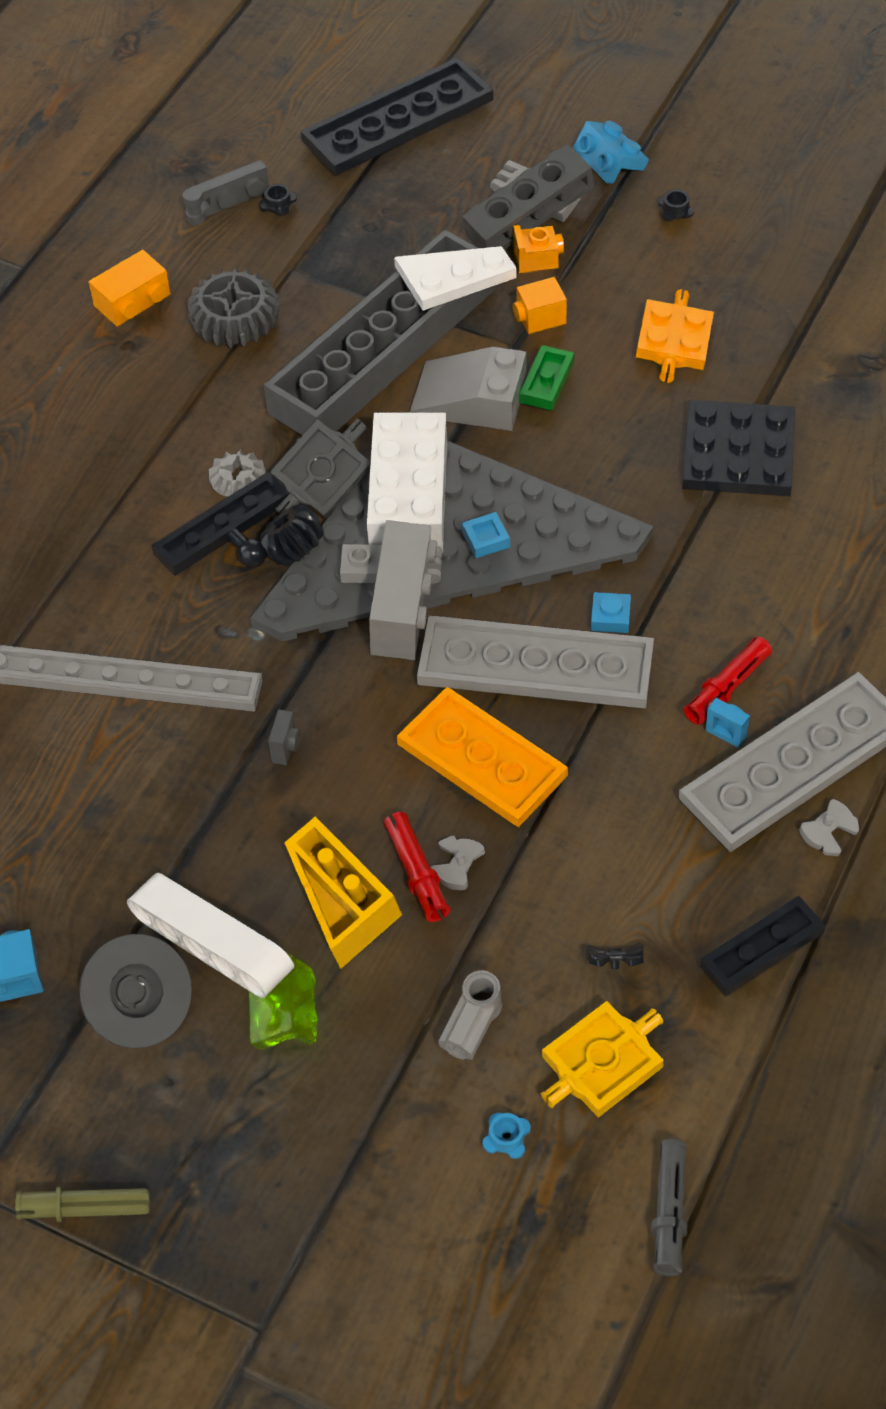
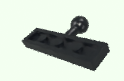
[152,472,289,576]

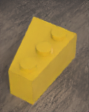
[285,817,402,969]

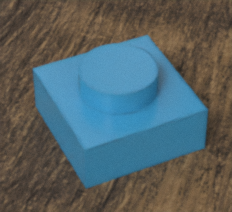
[462,512,510,558]
[591,592,631,633]
[705,698,750,748]

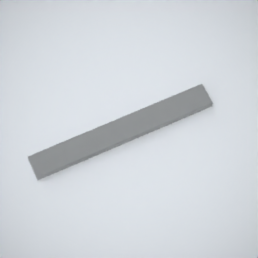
[0,645,263,712]

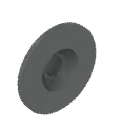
[79,934,192,1048]

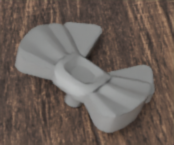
[799,799,859,856]
[430,836,485,890]

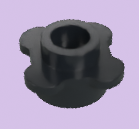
[259,184,297,215]
[658,189,694,221]

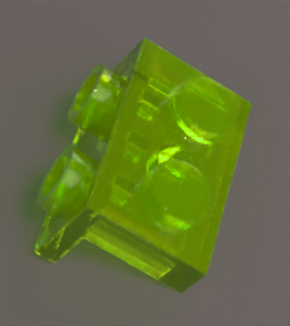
[249,954,318,1050]

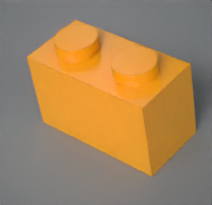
[88,250,171,326]

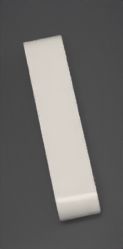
[127,873,294,998]

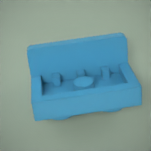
[573,121,649,184]

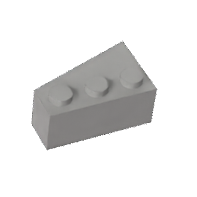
[369,520,437,660]

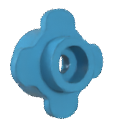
[483,1113,531,1159]

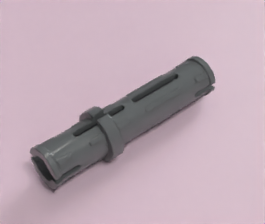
[651,1139,687,1276]

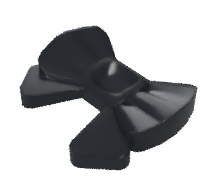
[586,943,644,969]

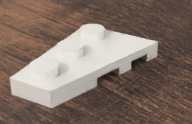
[394,246,516,311]

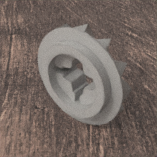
[208,449,266,497]

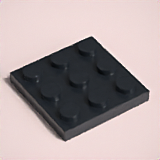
[682,400,795,496]

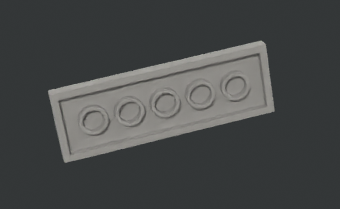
[417,615,654,709]
[679,672,886,852]

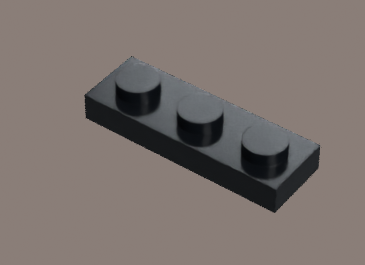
[700,896,825,997]

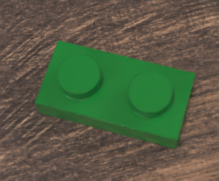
[519,345,574,411]

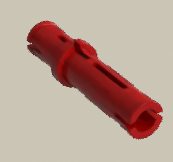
[683,636,772,725]
[383,812,451,922]

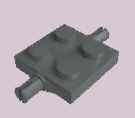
[270,418,371,520]

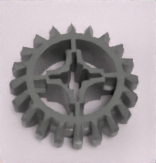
[187,267,279,349]

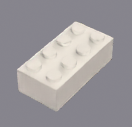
[367,413,447,553]

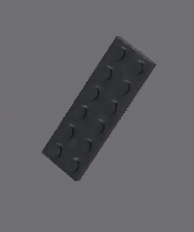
[301,57,493,176]

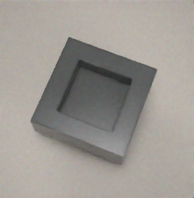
[268,710,301,765]

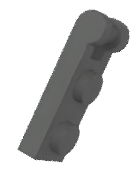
[182,160,269,225]

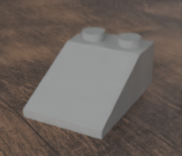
[410,347,527,431]

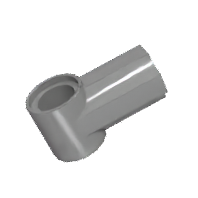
[439,970,502,1060]

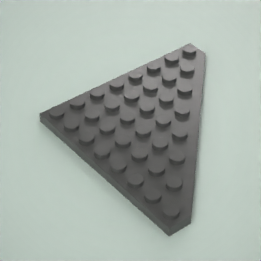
[250,441,654,642]

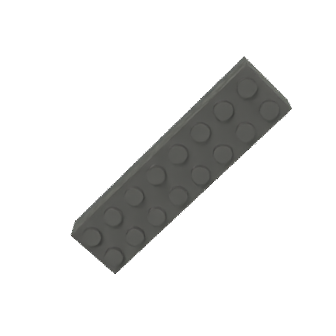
[264,230,498,435]

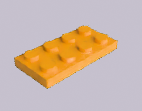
[397,687,568,828]

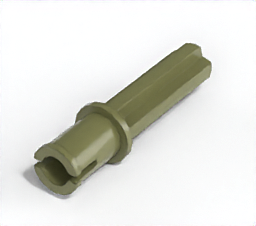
[15,1186,150,1222]

